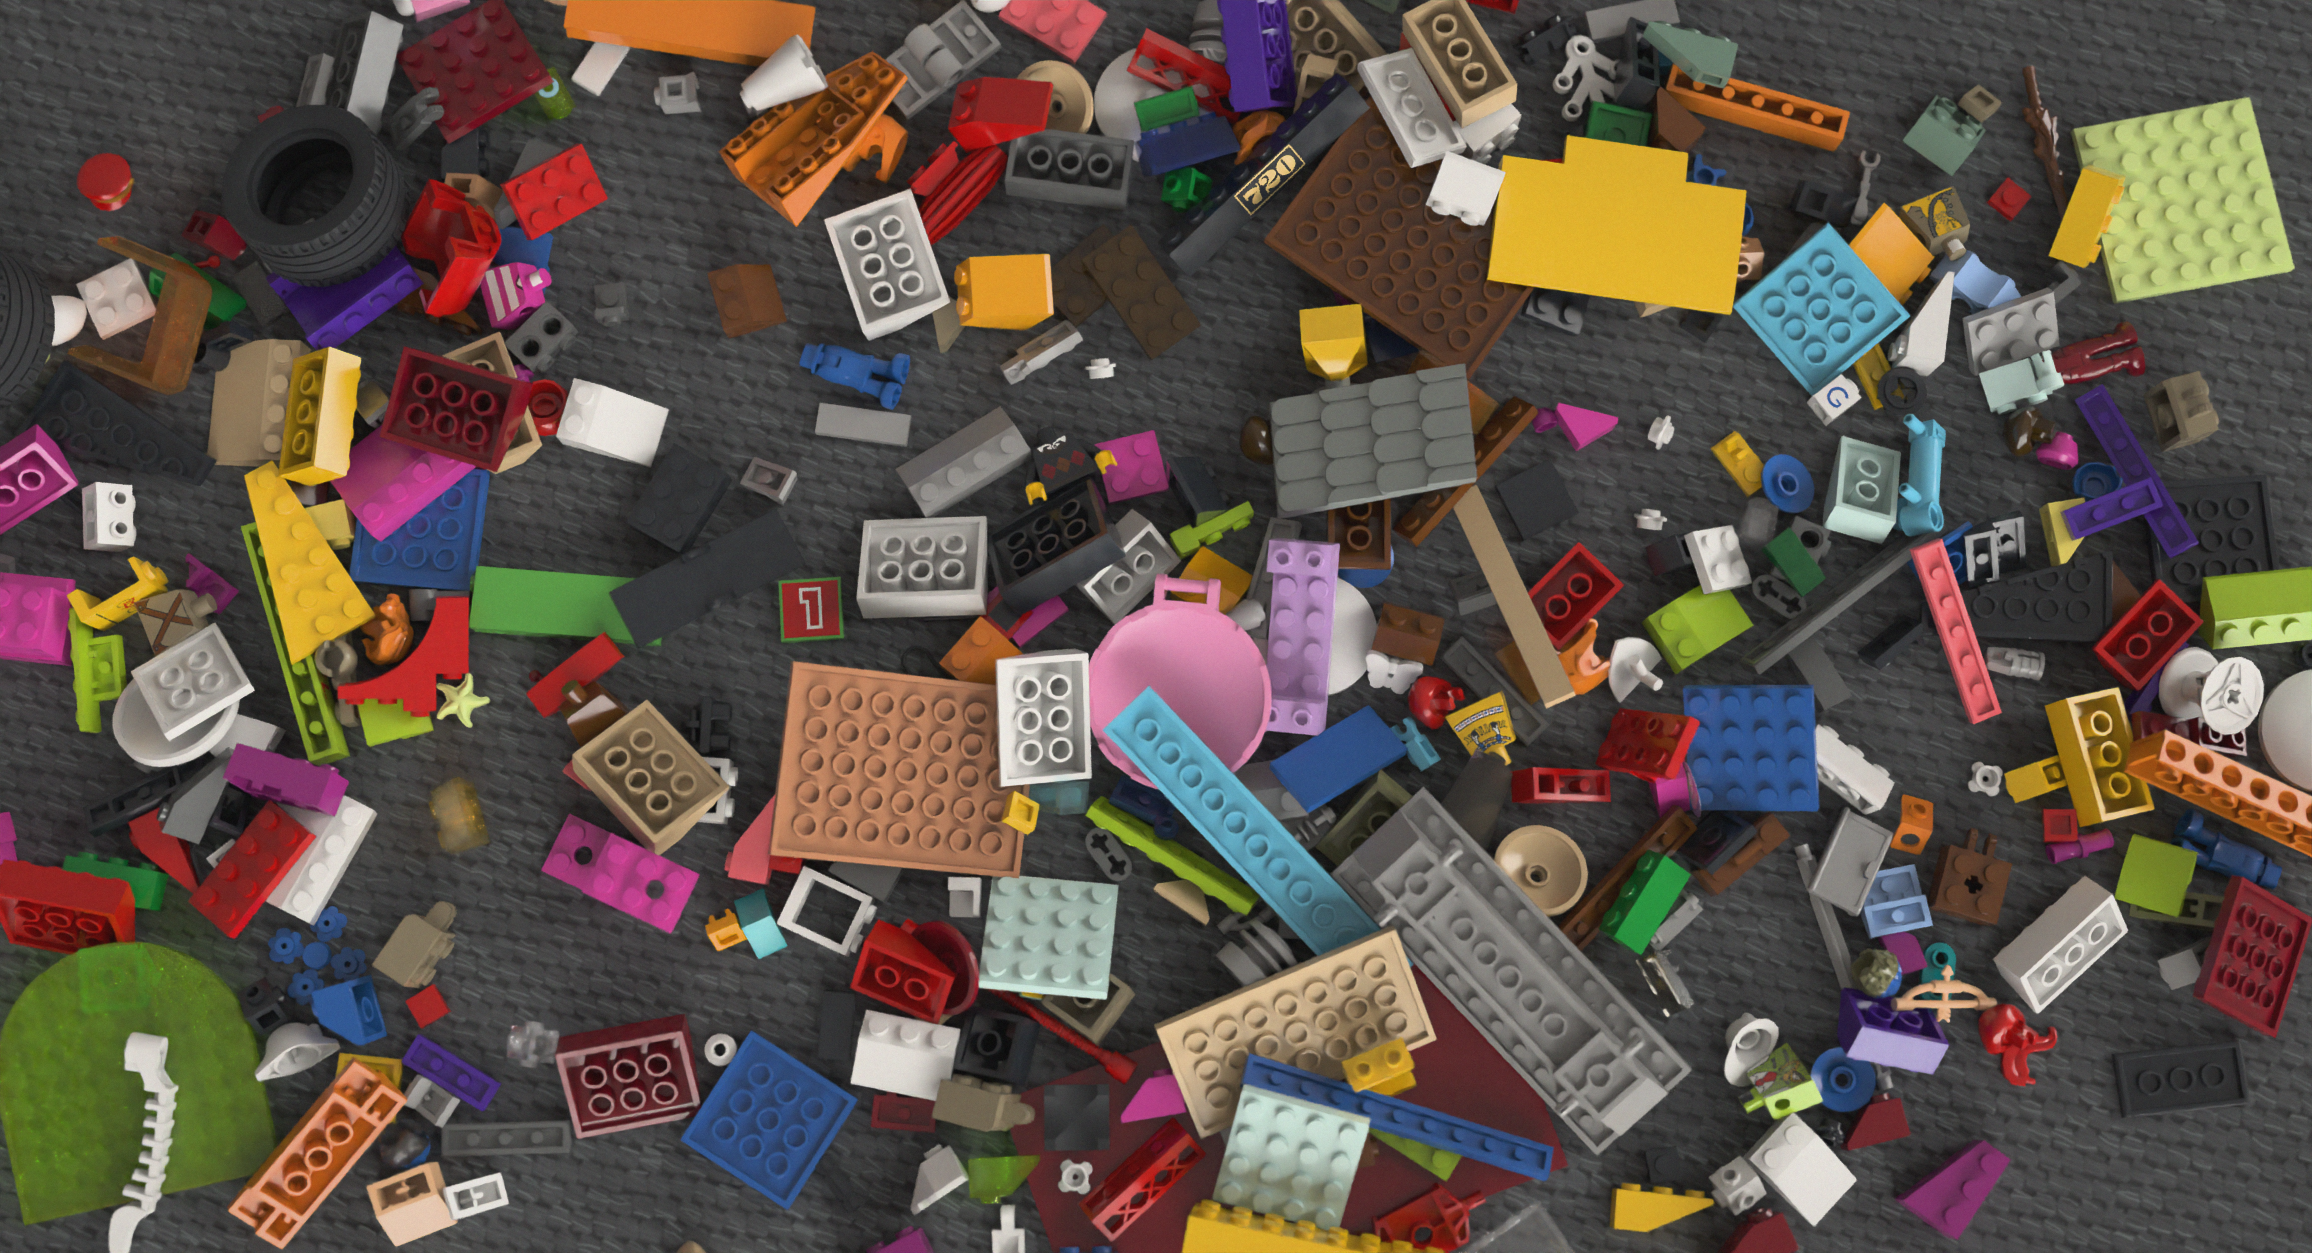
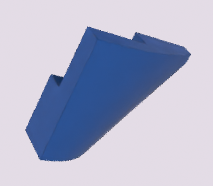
[493,227,553,294]

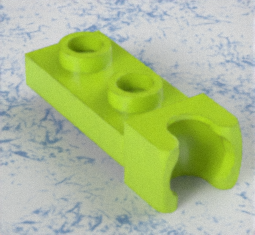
[1170,501,1254,560]

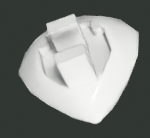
[51,296,87,346]

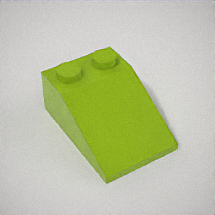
[1642,585,1754,675]

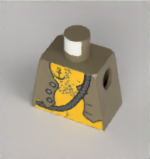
[1899,186,1970,261]

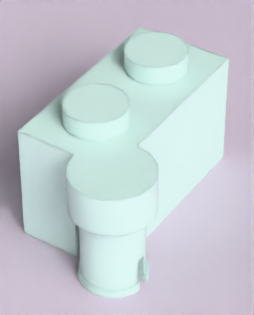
[1979,350,2064,415]

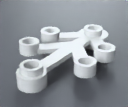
[1553,35,1626,122]

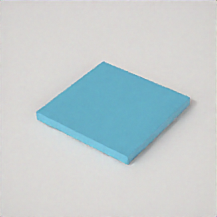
[1733,222,1910,396]

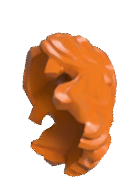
[360,593,414,665]

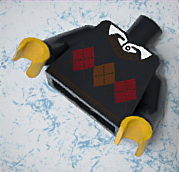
[1025,426,1118,505]

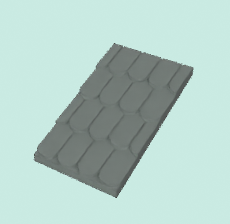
[1269,363,1477,519]

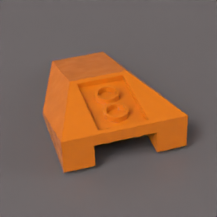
[719,51,908,227]

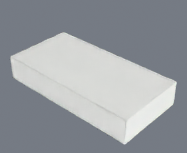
[571,42,631,96]

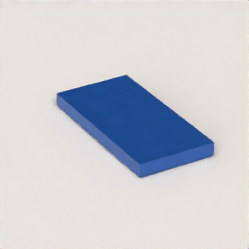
[1269,705,1408,813]

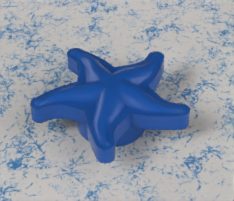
[1686,154,1726,186]

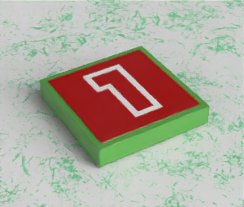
[779,577,844,643]

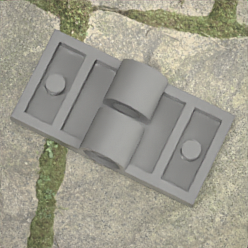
[885,0,1001,121]

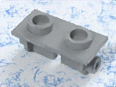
[1649,889,1703,952]

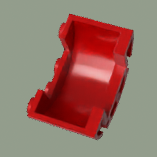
[401,179,501,317]

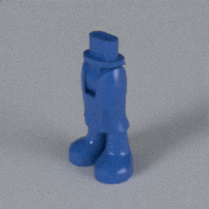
[799,343,910,410]
[2170,809,2282,890]

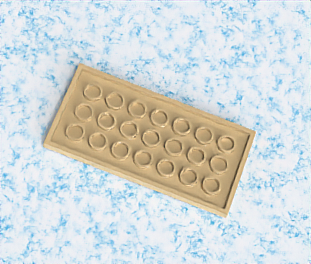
[1155,925,1437,1139]

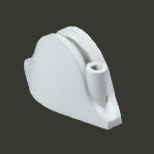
[255,1023,341,1081]

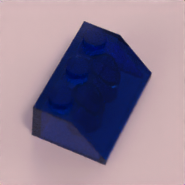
[1134,112,1241,177]

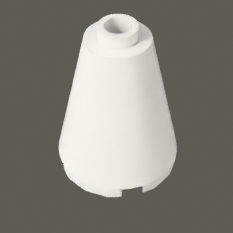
[739,34,828,111]

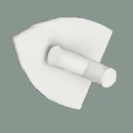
[1608,637,1663,703]

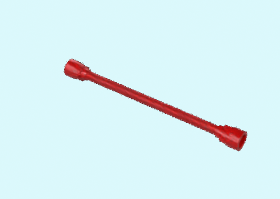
[900,918,1139,1085]

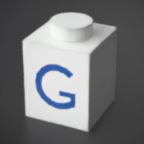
[1806,374,1861,426]

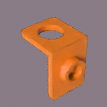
[1890,794,1933,855]

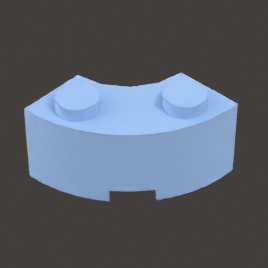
[1929,250,2022,314]

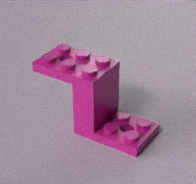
[541,814,700,933]

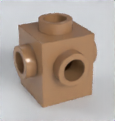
[1736,236,1764,282]

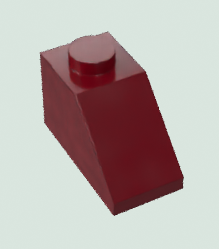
[181,210,247,260]
[1840,1092,1911,1151]

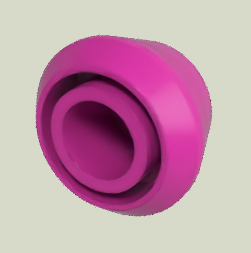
[2036,432,2079,470]

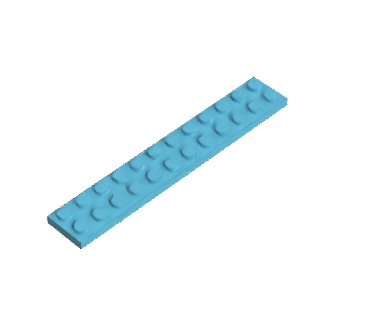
[1103,686,1413,967]

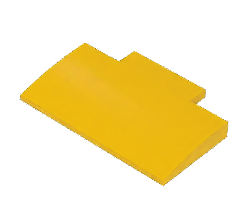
[1487,135,1746,315]

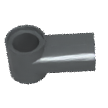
[409,589,473,621]

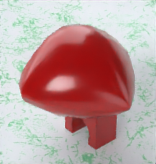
[1407,676,1465,729]
[1978,1004,2039,1055]

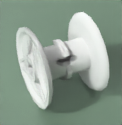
[2159,647,2264,735]

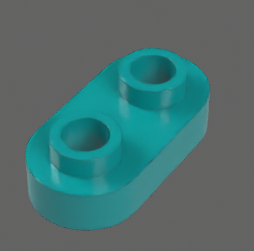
[1918,943,1956,1000]

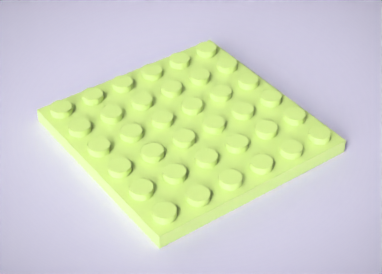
[2071,97,2295,304]

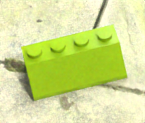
[2198,566,2312,649]

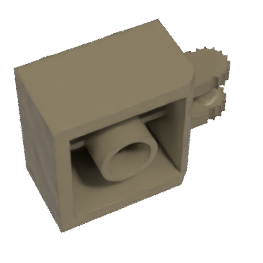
[2143,371,2219,452]
[372,901,457,988]
[932,1074,1035,1132]

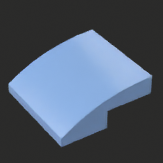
[1860,864,1933,938]

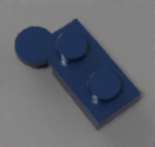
[1109,774,1179,841]

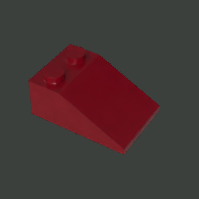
[1717,1207,1799,1253]

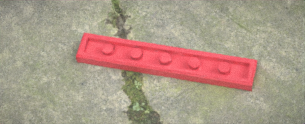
[1909,538,2002,724]

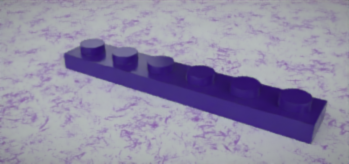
[2075,384,2199,559]

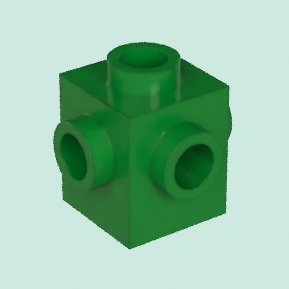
[1161,166,1213,213]

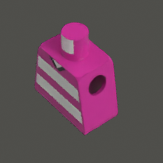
[480,262,552,330]

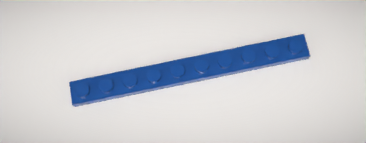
[1240,1053,1554,1181]

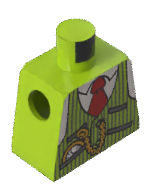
[1738,1043,1823,1119]

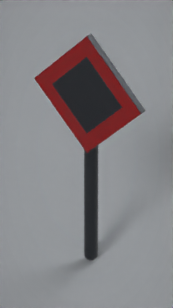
[923,593,1034,640]

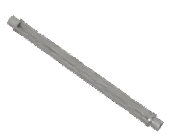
[1794,843,1894,1091]

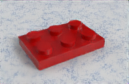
[500,143,608,240]

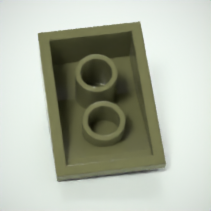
[1316,770,1412,866]

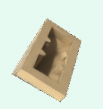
[1153,879,1210,926]

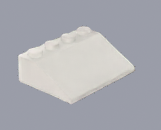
[824,189,950,341]
[856,516,988,618]
[995,649,1092,787]
[266,795,377,926]

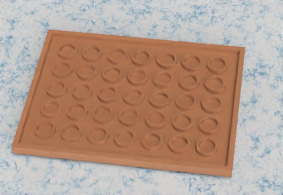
[768,661,1030,878]

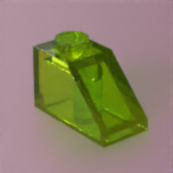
[968,1155,1040,1204]

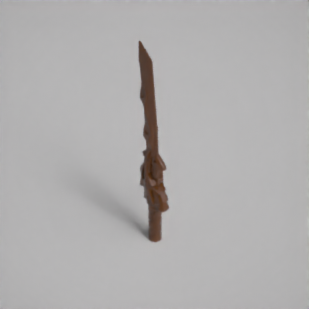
[2021,66,2069,222]

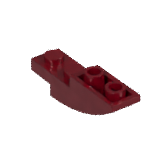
[2131,711,2247,757]

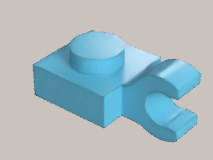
[1390,716,1441,771]

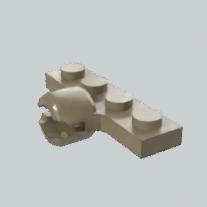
[315,631,362,728]

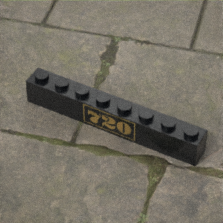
[1158,73,1369,277]

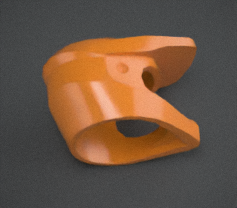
[843,113,908,184]

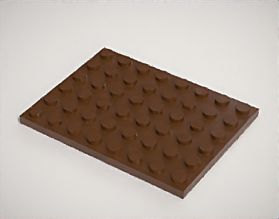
[1264,96,1535,382]

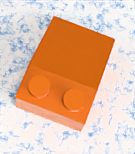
[939,616,1024,685]

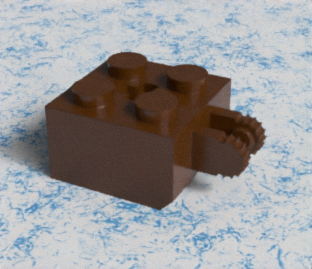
[1927,827,2012,926]

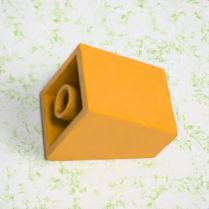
[1849,203,1934,305]
[954,254,1054,330]

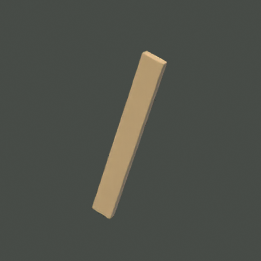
[1453,485,1576,708]

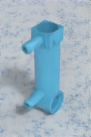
[1898,414,1946,537]

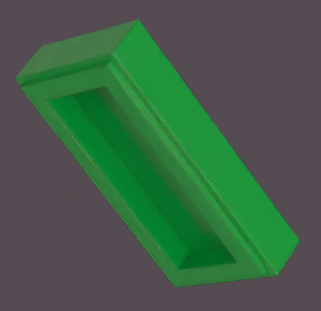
[1133,85,1200,132]

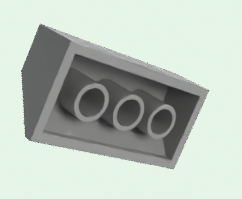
[895,406,1032,518]

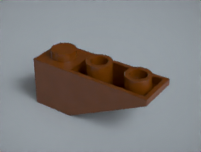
[396,267,483,336]

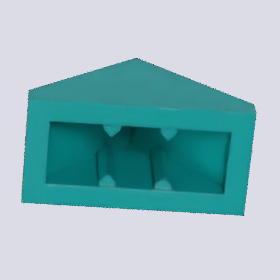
[734,888,788,959]

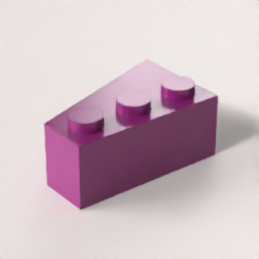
[223,743,349,817]

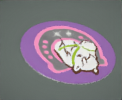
[1682,760,1701,817]

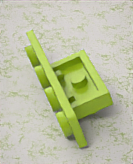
[67,608,127,733]

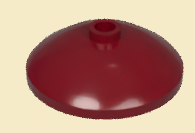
[911,920,979,1015]

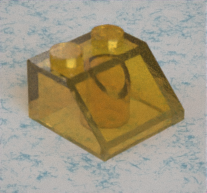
[429,777,491,854]

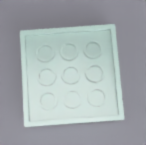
[979,876,1118,999]
[1212,1084,1370,1230]

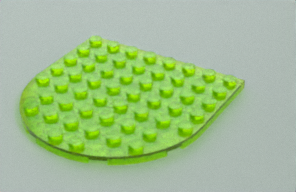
[0,941,278,1226]

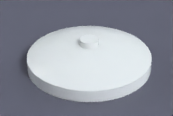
[1094,49,1214,164]
[1253,577,1377,696]
[2258,670,2312,793]
[113,679,240,767]

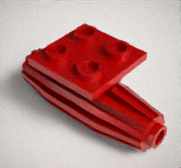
[907,141,1008,246]

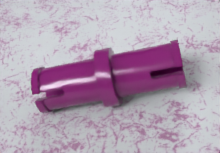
[2046,828,2114,864]

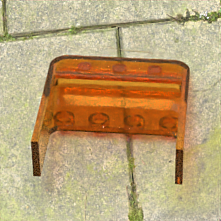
[68,236,212,395]

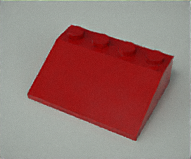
[0,859,135,956]

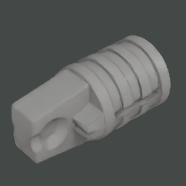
[1984,647,2045,680]

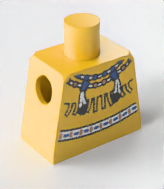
[1446,690,1516,770]

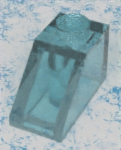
[1029,780,1089,815]

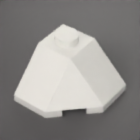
[911,1144,970,1215]

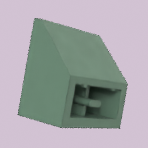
[1903,95,1986,176]

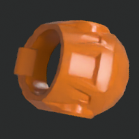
[1230,110,1286,165]
[1555,619,1611,695]

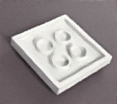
[131,623,255,741]

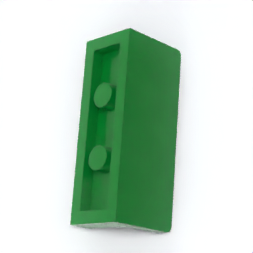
[149,253,247,331]

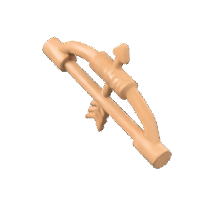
[1891,965,1997,1023]

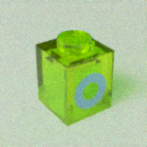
[534,67,576,120]

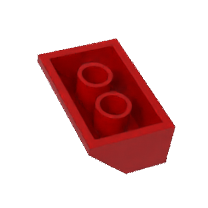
[1528,542,1624,651]
[2092,579,2204,691]

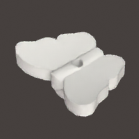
[1365,650,1423,694]

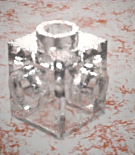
[506,1021,559,1068]

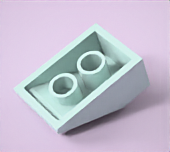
[1822,436,1901,544]

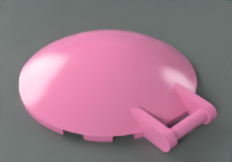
[1089,573,1272,789]

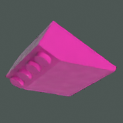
[330,424,476,542]

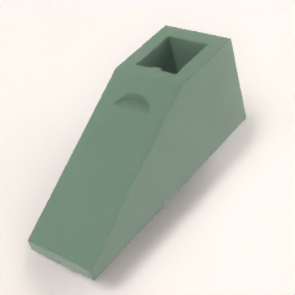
[1643,21,1738,89]

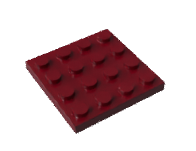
[396,0,554,144]
[2193,875,2312,1038]

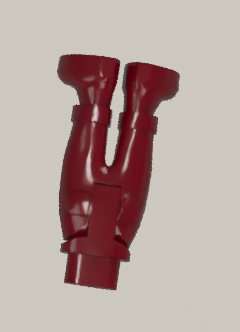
[2042,321,2145,384]

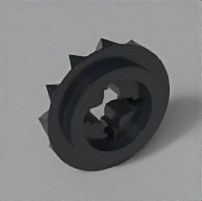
[1877,367,1927,416]

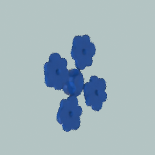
[268,906,367,1005]

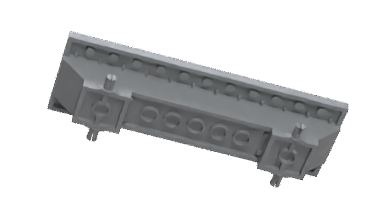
[1330,786,1692,1155]

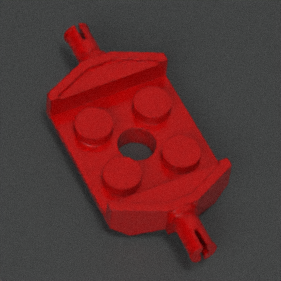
[1372,1183,1487,1253]

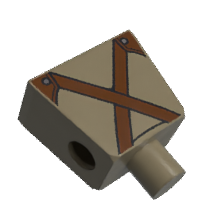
[134,589,217,657]

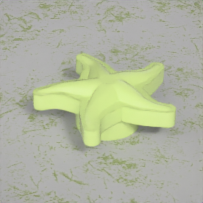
[437,673,490,728]

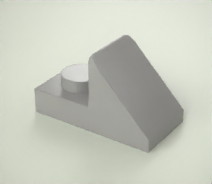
[740,457,797,506]

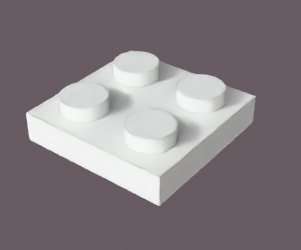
[76,258,160,339]
[1684,525,1752,594]

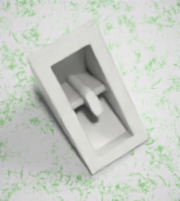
[442,1172,509,1220]

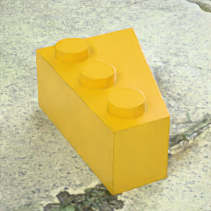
[2049,165,2126,268]

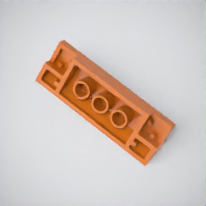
[228,1057,407,1249]

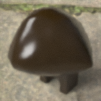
[2002,406,2056,457]
[1239,416,1273,465]

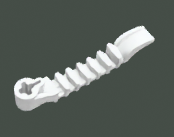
[109,1032,179,1253]

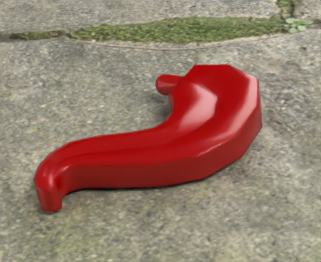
[2000,1026,2058,1086]

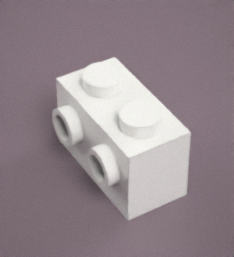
[82,482,137,552]

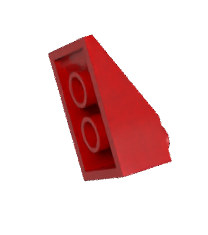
[948,77,1053,153]
[850,919,956,1024]

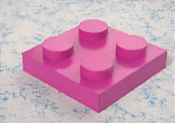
[1095,430,1169,505]

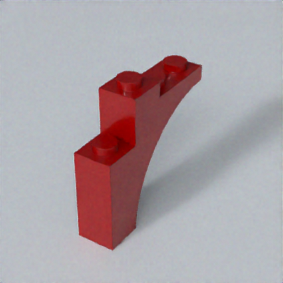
[337,596,469,717]

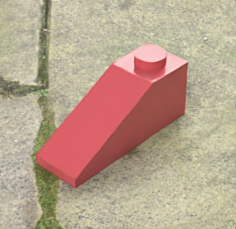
[725,795,775,886]

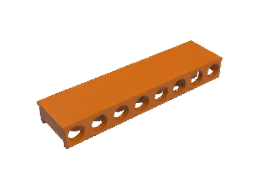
[564,0,816,67]
[2124,730,2312,857]

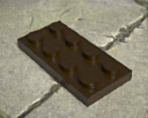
[1081,225,1201,361]

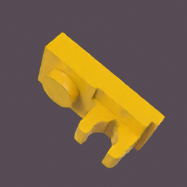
[1710,431,1764,498]

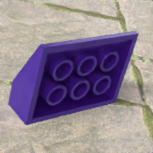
[1217,0,1297,112]

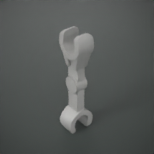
[1850,151,1880,226]

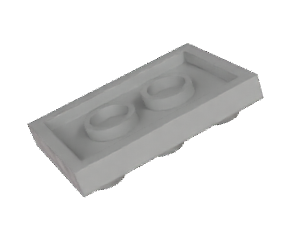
[1963,288,2060,376]

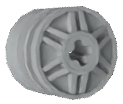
[1188,0,1228,67]
[1215,918,1298,987]

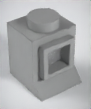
[654,72,701,114]

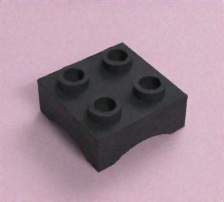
[1044,1084,1110,1151]

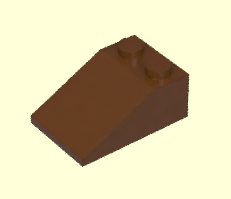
[1326,498,1391,570]

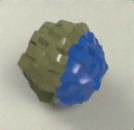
[1851,948,1902,999]

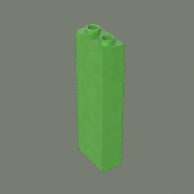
[469,566,662,646]

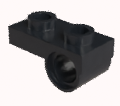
[185,321,254,372]

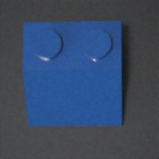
[311,975,387,1046]

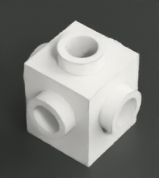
[1709,1156,1767,1216]

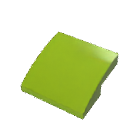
[357,699,434,747]
[2114,834,2198,918]

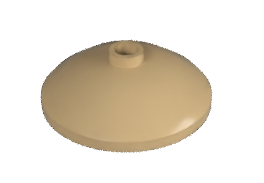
[1016,61,1094,134]
[1493,825,1588,917]

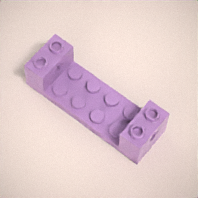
[1266,538,1340,735]

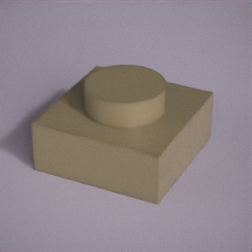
[1958,84,2002,123]

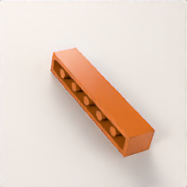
[1663,63,1850,152]

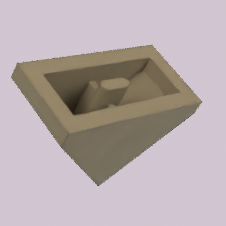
[933,296,965,353]

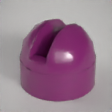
[1532,407,1558,433]

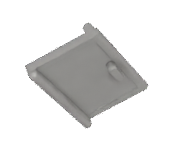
[1806,807,1894,916]

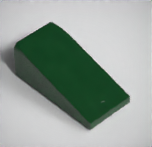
[1761,527,1826,598]

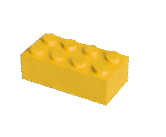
[278,347,361,486]
[2045,687,2155,827]

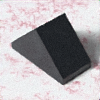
[208,781,251,838]

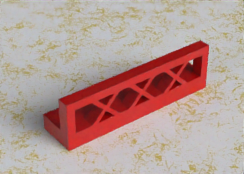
[1126,28,1241,125]
[1078,1117,1207,1242]

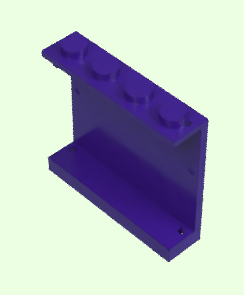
[265,246,424,351]

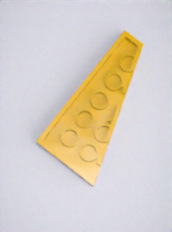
[244,460,375,666]

